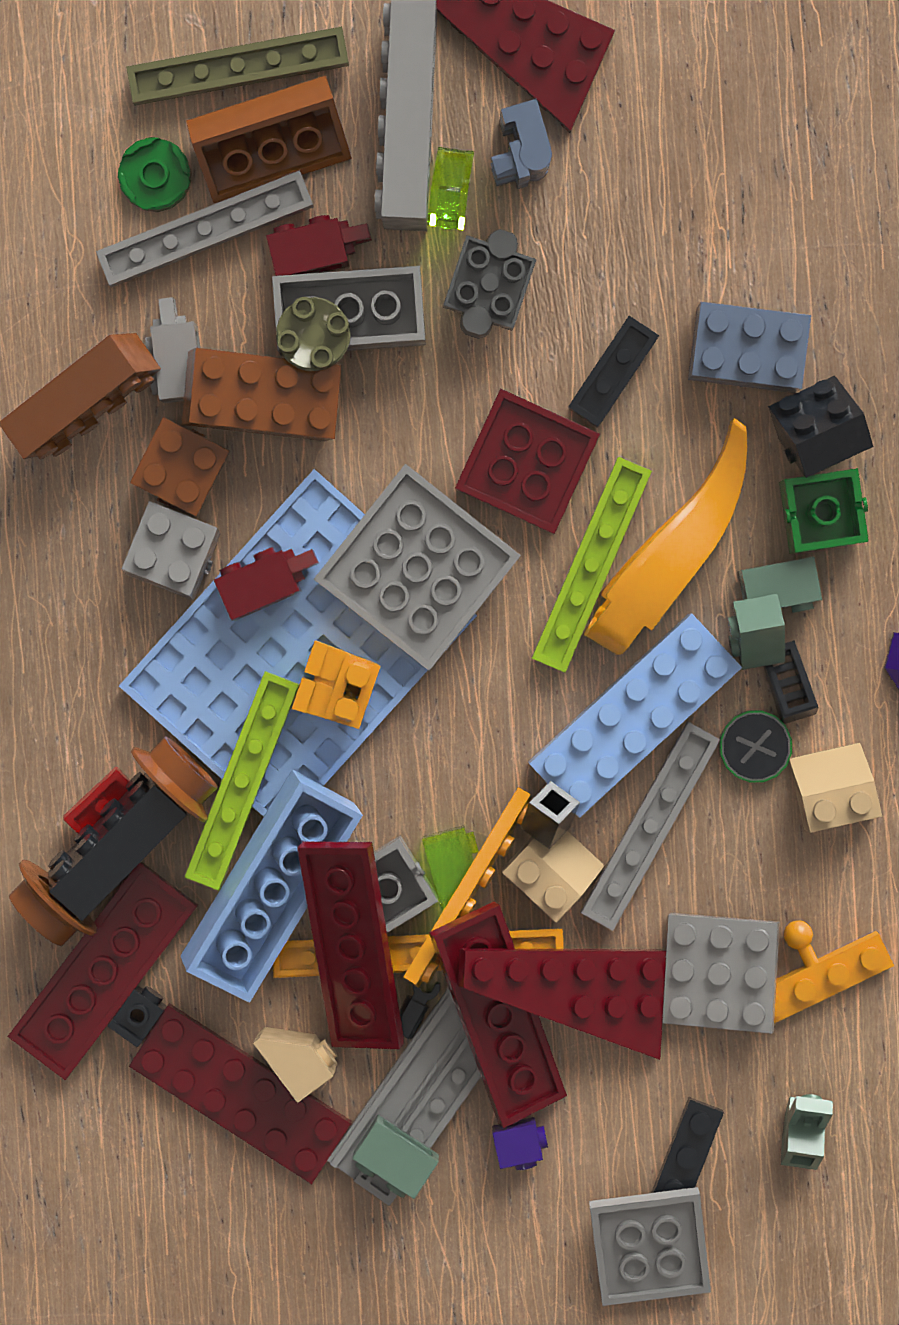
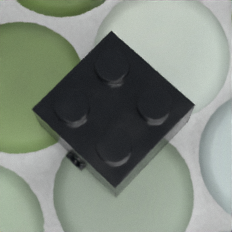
[768,375,874,478]

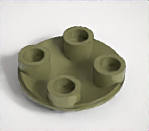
[276,297,351,371]

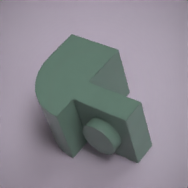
[781,1094,833,1170]

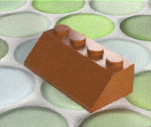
[186,75,352,203]

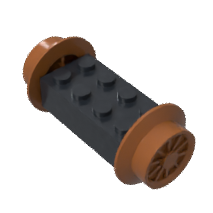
[9,736,218,946]

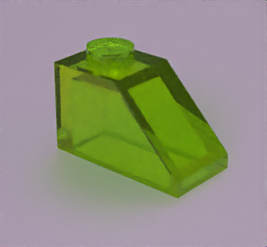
[427,147,474,230]
[422,825,479,910]

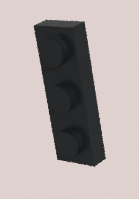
[568,315,659,428]
[651,1097,724,1193]

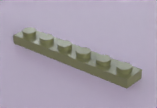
[126,26,349,106]

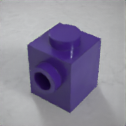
[492,1117,548,1170]

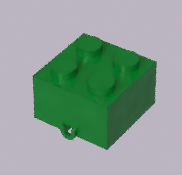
[779,468,869,554]

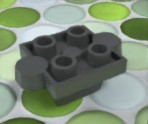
[443,229,537,339]

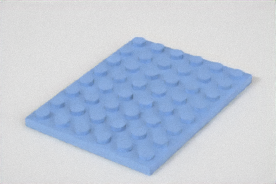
[119,469,477,817]

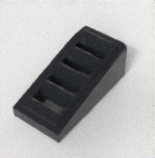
[763,640,819,724]

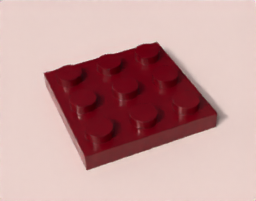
[455,388,600,534]

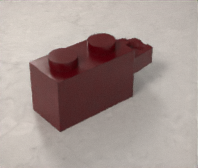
[266,215,372,276]
[214,547,319,621]

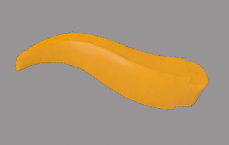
[584,418,747,655]

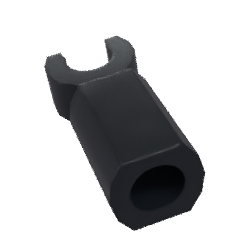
[399,982,441,1039]

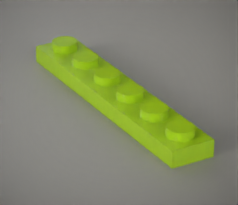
[532,457,652,673]
[185,671,300,891]

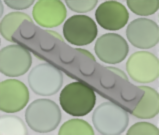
[96,170,314,288]
[580,721,720,931]

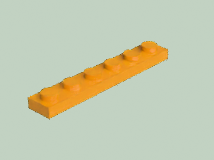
[403,787,532,988]

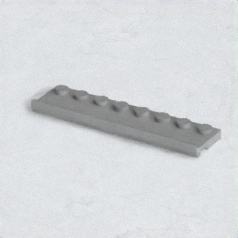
[327,987,481,1206]

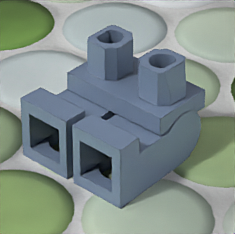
[490,98,552,189]

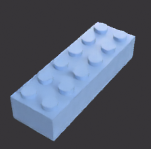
[528,613,742,818]
[180,770,363,1003]

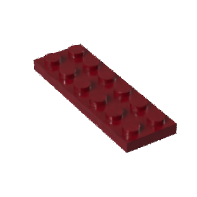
[297,842,405,1050]
[7,862,198,1080]
[429,901,567,1128]
[129,1003,352,1185]

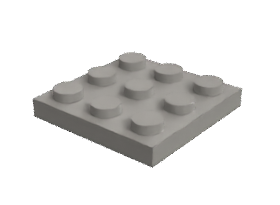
[663,913,780,1034]
[589,1187,711,1306]

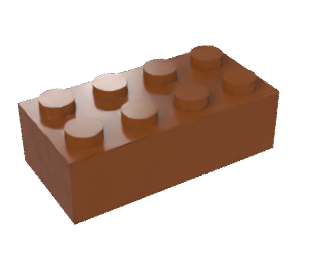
[0,333,161,460]
[182,348,342,441]

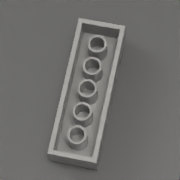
[375,0,437,231]

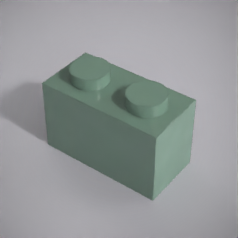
[738,557,822,613]
[728,594,785,670]
[352,1115,439,1199]

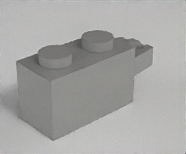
[145,297,201,403]

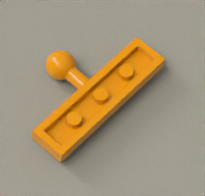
[774,920,894,1024]

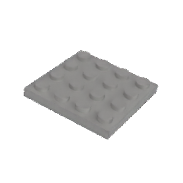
[314,464,521,671]

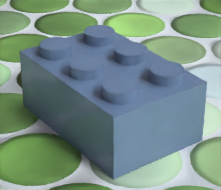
[688,302,811,393]

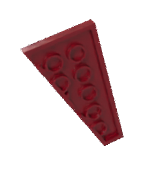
[437,0,615,133]
[458,948,666,1060]

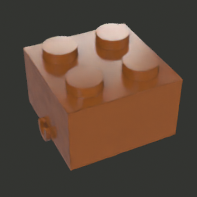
[130,417,230,517]

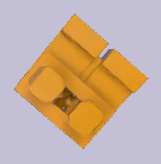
[292,640,381,729]

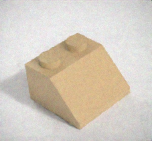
[789,743,882,833]
[502,831,605,923]
[253,1027,338,1103]

